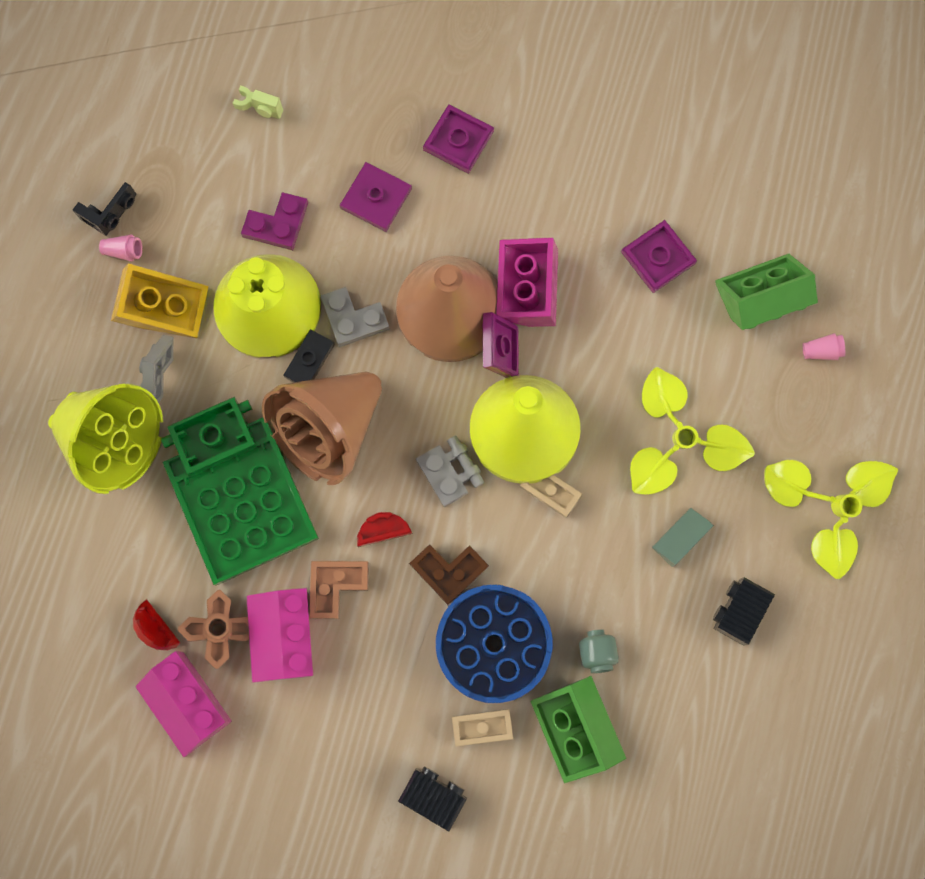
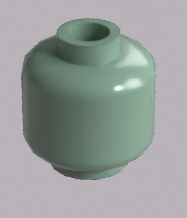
[579,629,619,674]

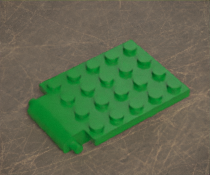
[161,397,319,586]

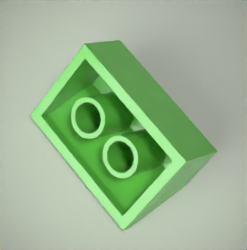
[715,254,818,330]
[530,676,627,784]

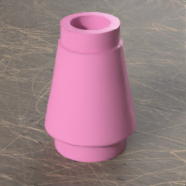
[99,235,142,261]
[802,333,845,360]

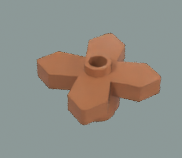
[178,589,249,669]

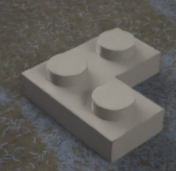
[321,287,390,347]
[139,335,174,403]

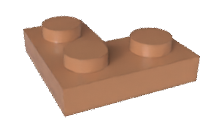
[309,561,369,619]

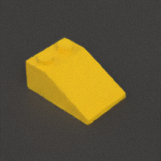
[111,263,209,338]

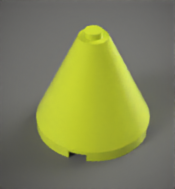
[470,375,581,484]

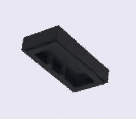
[283,329,335,383]

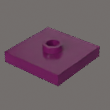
[423,104,494,174]
[340,162,412,232]
[621,220,697,293]
[483,312,519,378]

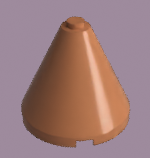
[396,256,498,362]
[262,371,382,485]

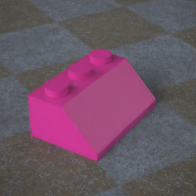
[496,238,558,327]
[246,588,313,683]
[135,651,232,757]

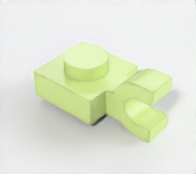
[233,85,283,119]

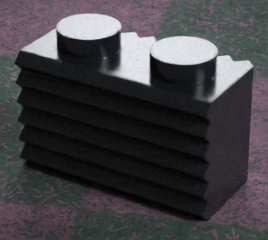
[713,577,775,646]
[398,766,467,832]

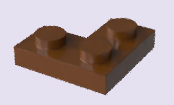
[409,544,489,605]

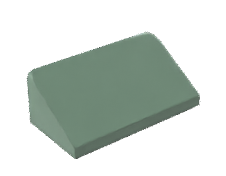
[652,508,714,567]

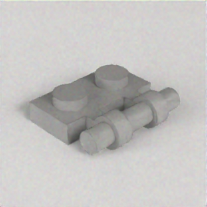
[416,436,485,507]

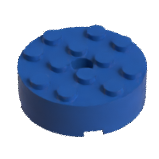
[436,585,553,703]

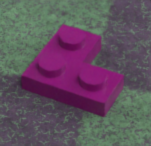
[241,192,308,251]

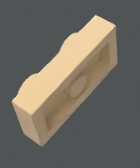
[520,475,582,518]
[452,709,513,747]

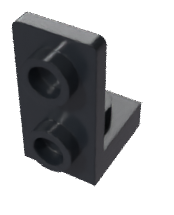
[72,182,136,236]

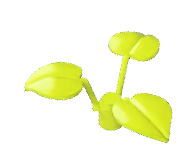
[630,367,755,494]
[764,460,898,579]

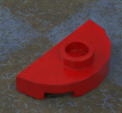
[357,512,413,548]
[133,599,180,651]

